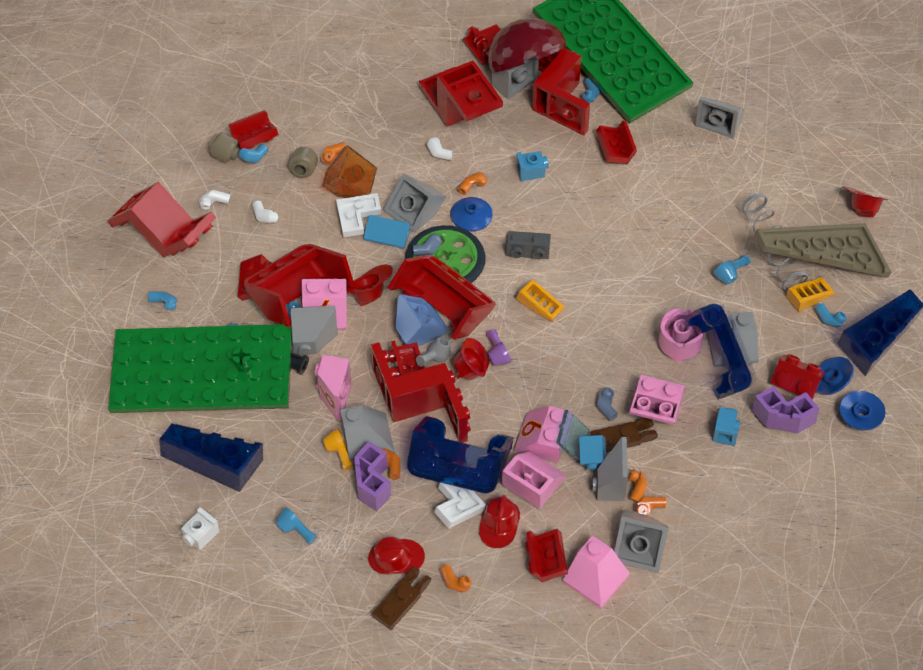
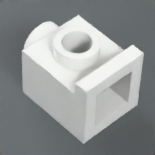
[181,507,219,551]

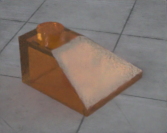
[322,145,377,198]

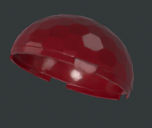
[488,18,567,73]

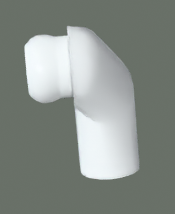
[252,201,278,224]

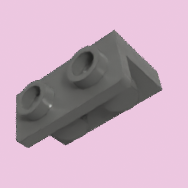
[506,231,551,259]

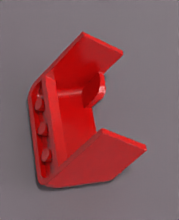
[244,244,355,327]
[387,255,496,340]

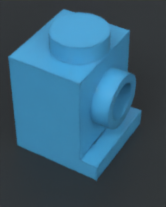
[516,151,549,181]
[713,407,740,446]

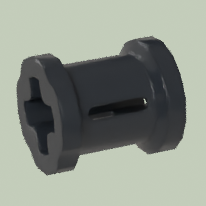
[291,350,309,375]

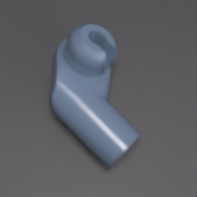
[413,234,441,256]
[597,387,618,421]

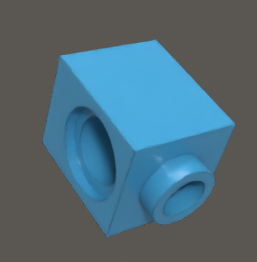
[579,435,606,470]

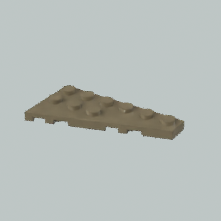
[754,223,892,278]

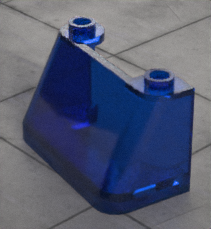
[684,303,756,400]
[407,416,514,494]

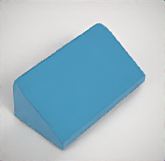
[363,215,410,249]

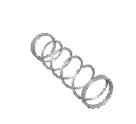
[742,194,809,291]

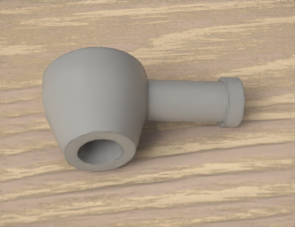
[416,337,451,367]

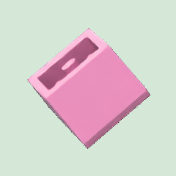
[629,375,685,425]
[502,451,567,509]

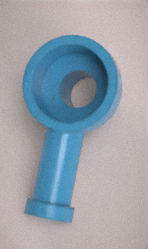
[713,255,751,285]
[275,507,317,545]

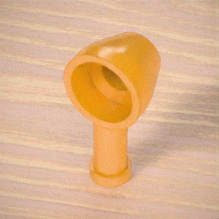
[323,428,354,471]

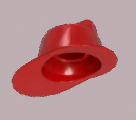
[842,186,888,218]
[346,264,393,306]
[453,338,490,380]
[479,495,520,548]
[368,537,425,574]

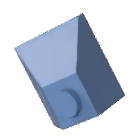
[395,294,450,346]

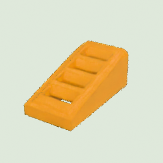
[786,277,835,312]
[516,279,565,322]

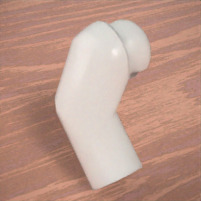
[427,137,453,161]
[199,190,230,210]

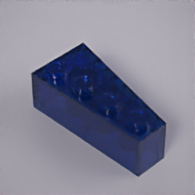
[837,289,923,376]
[159,423,263,492]

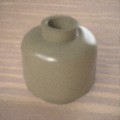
[208,132,240,163]
[289,147,318,178]

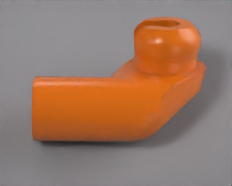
[321,142,347,164]
[457,172,488,195]
[381,448,400,480]
[628,470,647,503]
[635,496,666,515]
[440,565,472,593]

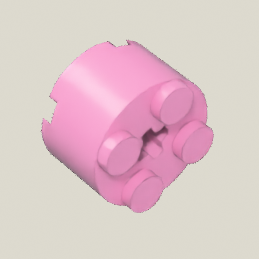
[658,308,705,362]

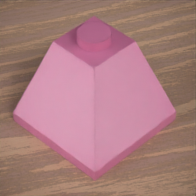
[563,535,630,608]

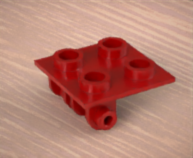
[462,24,501,65]

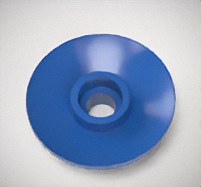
[451,197,493,232]
[816,357,854,395]
[839,391,886,431]

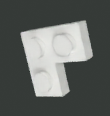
[336,193,381,238]
[434,474,486,529]

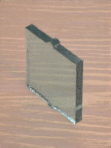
[556,410,590,463]

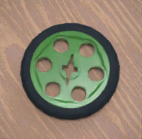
[405,225,486,283]

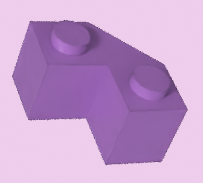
[752,386,820,433]
[354,441,391,512]

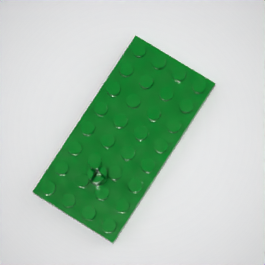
[533,0,693,123]
[108,324,292,413]

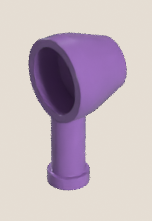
[487,329,512,366]

